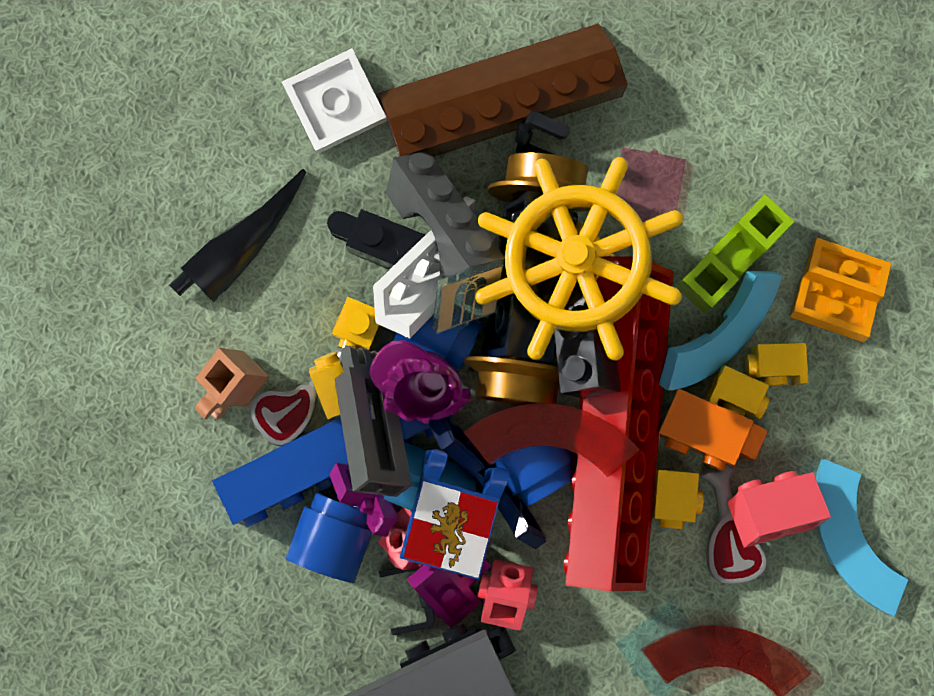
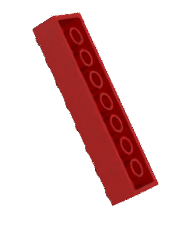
[564,256,674,592]

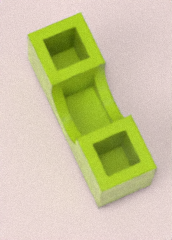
[676,194,795,313]

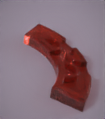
[464,403,641,477]
[640,625,811,696]

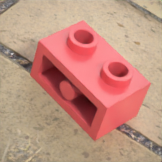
[727,471,831,548]

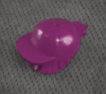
[370,340,471,424]

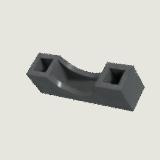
[386,151,505,302]

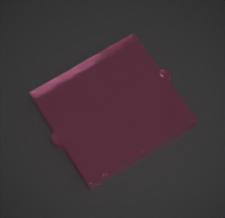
[616,147,686,222]

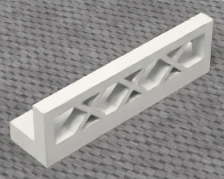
[373,196,499,338]

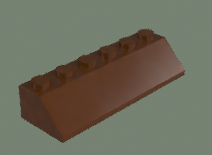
[378,23,628,157]

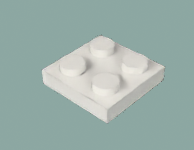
[282,48,387,154]

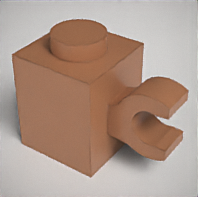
[195,348,269,420]

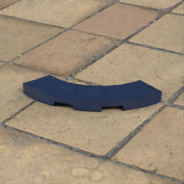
[428,417,547,549]

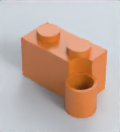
[659,389,768,472]

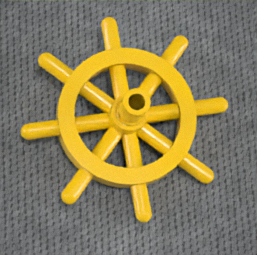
[475,157,683,361]

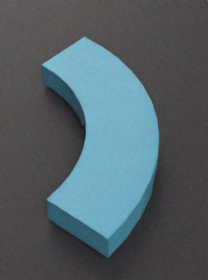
[659,271,783,391]
[816,459,908,617]

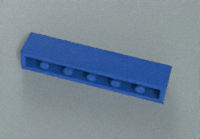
[212,406,453,528]

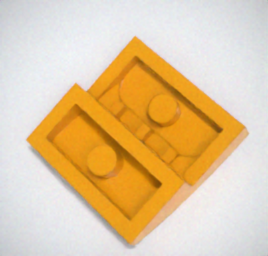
[789,237,892,343]

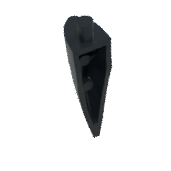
[169,169,306,302]

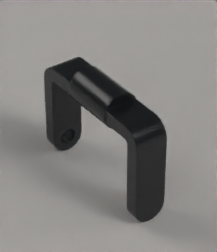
[515,111,570,155]
[379,567,435,635]

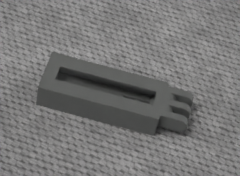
[335,345,412,497]

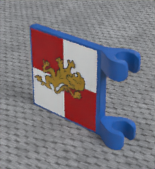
[399,449,509,580]

